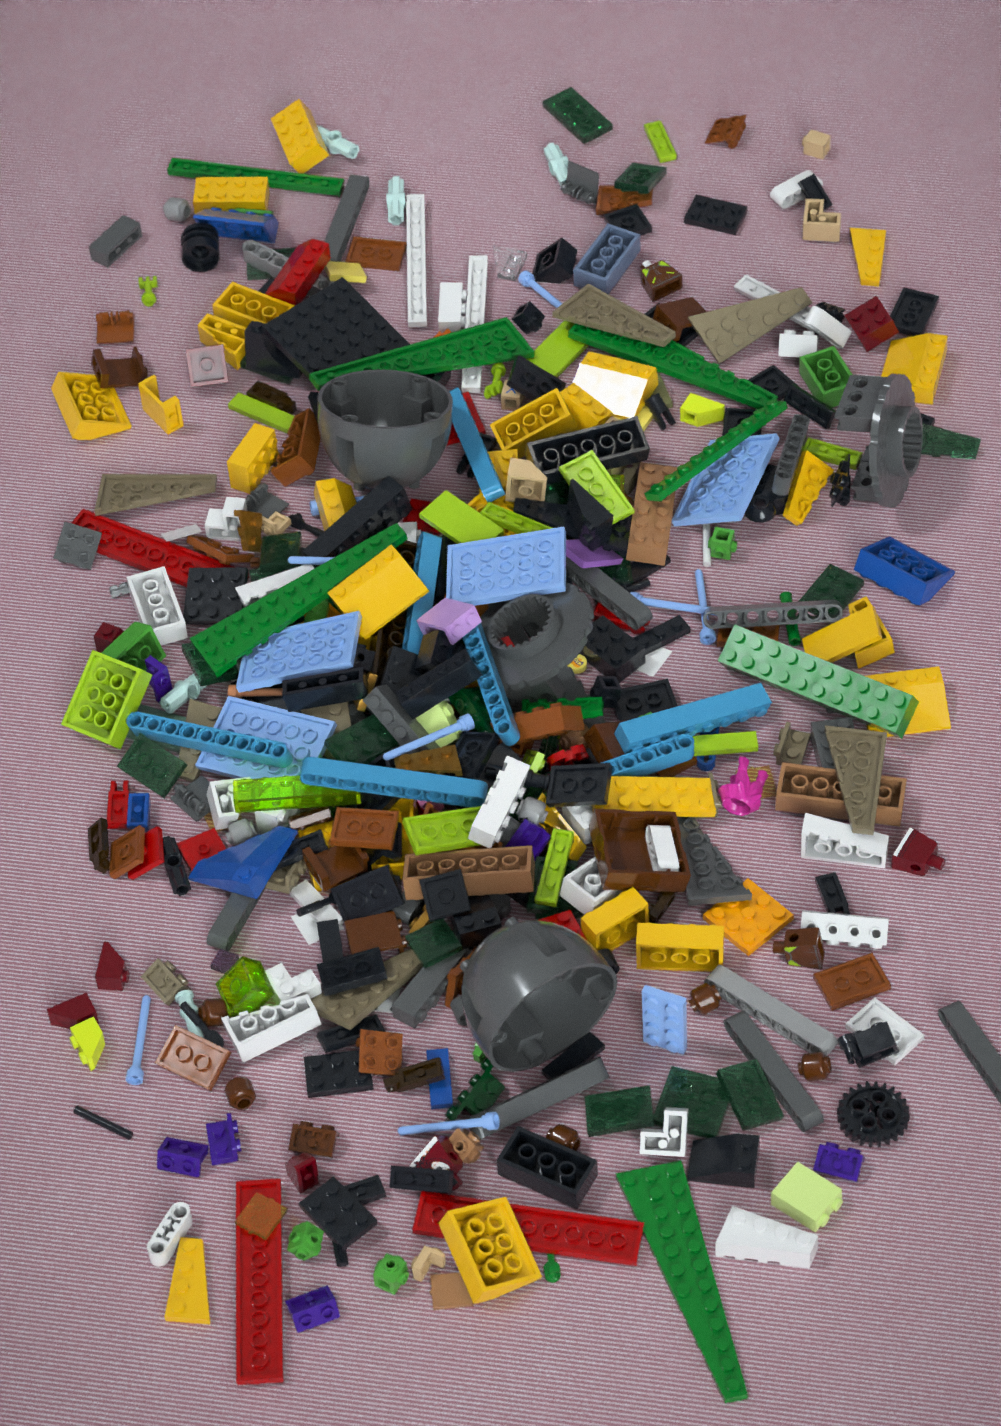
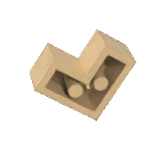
[803,199,841,242]

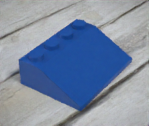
[193,207,279,243]
[854,536,955,605]

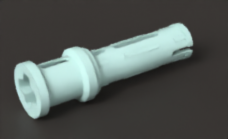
[175,990,204,1038]

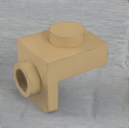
[261,511,292,538]
[411,1245,446,1282]

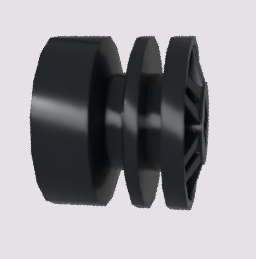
[181,223,220,272]

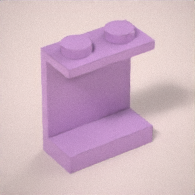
[416,598,482,645]

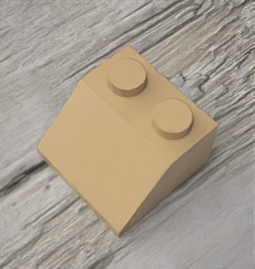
[505,458,547,502]

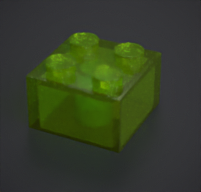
[216,956,275,1017]

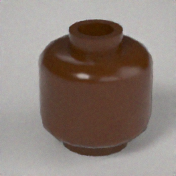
[688,983,722,1015]
[198,998,231,1027]
[798,1051,832,1082]
[225,1077,256,1110]
[546,1124,581,1151]

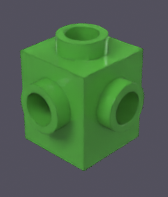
[708,527,738,560]
[287,1221,324,1261]
[373,1253,409,1295]

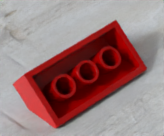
[265,238,331,306]

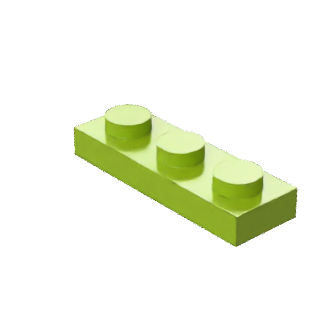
[521,749,546,773]

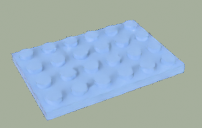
[671,433,780,527]
[446,527,566,606]
[236,611,362,693]
[195,696,337,796]

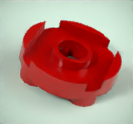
[546,744,589,772]

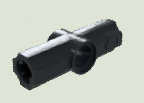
[163,836,191,896]

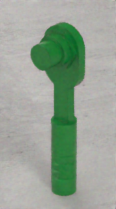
[544,1253,561,1283]

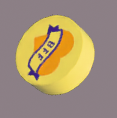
[567,654,587,674]

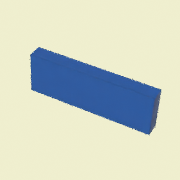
[426,1048,453,1109]

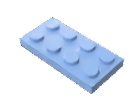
[642,985,687,1055]

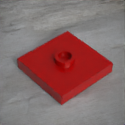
[127,826,164,880]
[177,828,226,872]

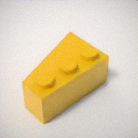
[197,313,246,371]
[848,596,895,669]
[538,792,587,865]

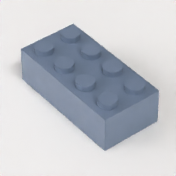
[573,224,641,295]

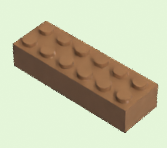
[626,462,677,566]
[775,762,907,827]
[403,845,535,900]

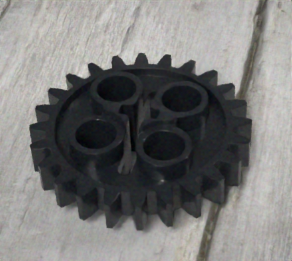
[837,1081,910,1148]

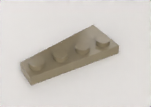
[176,699,222,782]

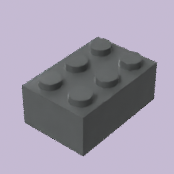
[810,717,855,769]

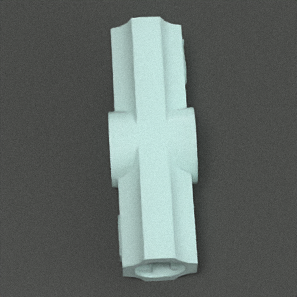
[317,125,359,160]
[544,142,569,187]
[386,176,406,225]
[159,666,214,714]

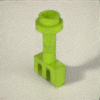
[138,275,158,307]
[484,363,506,399]

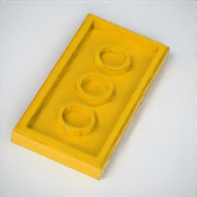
[802,604,882,663]

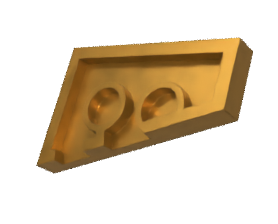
[394,745,463,776]

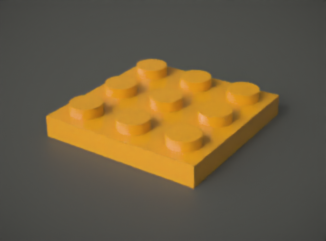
[703,878,794,956]

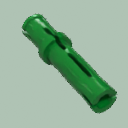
[779,592,801,646]

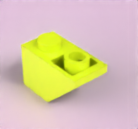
[680,393,725,427]
[69,1017,105,1071]

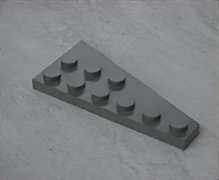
[677,817,752,906]

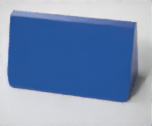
[127,793,151,833]

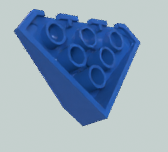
[188,826,298,899]

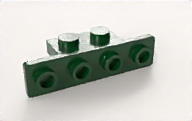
[448,686,494,732]
[444,1058,505,1122]

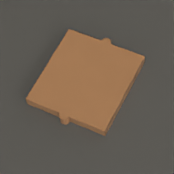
[429,1272,473,1310]

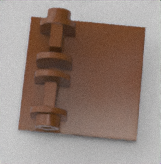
[705,115,747,149]
[96,310,135,344]
[356,1029,403,1076]

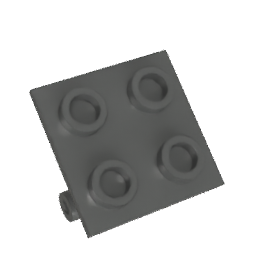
[560,161,599,204]
[246,483,289,519]
[53,521,102,570]
[170,775,211,822]

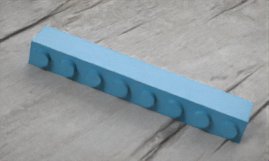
[614,683,772,754]

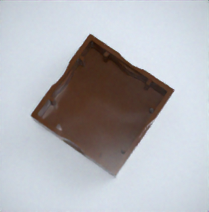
[589,809,691,892]

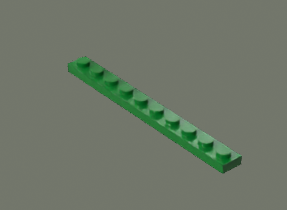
[167,158,345,196]
[644,399,788,502]

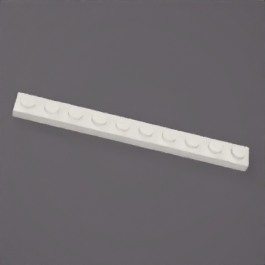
[406,194,427,328]
[461,255,488,393]

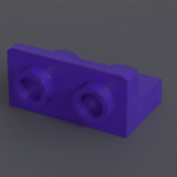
[145,655,173,704]
[505,819,551,861]
[206,1113,242,1166]
[157,1137,209,1177]
[813,1142,865,1182]
[285,1285,340,1333]

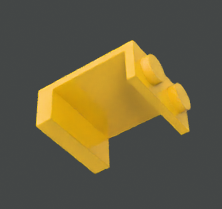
[138,375,184,435]

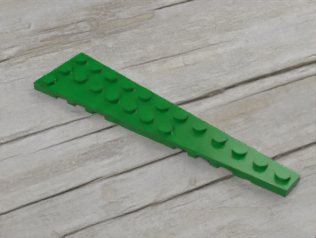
[309,317,535,391]
[568,323,778,409]
[190,523,408,678]
[616,1160,748,1403]

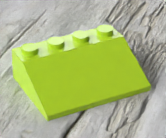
[61,650,152,750]

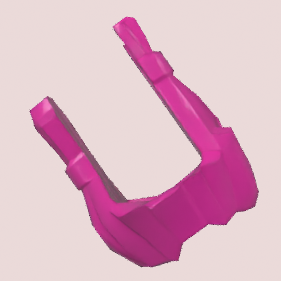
[718,757,768,816]

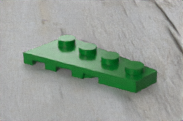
[522,697,604,719]

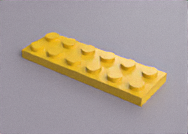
[592,776,716,817]

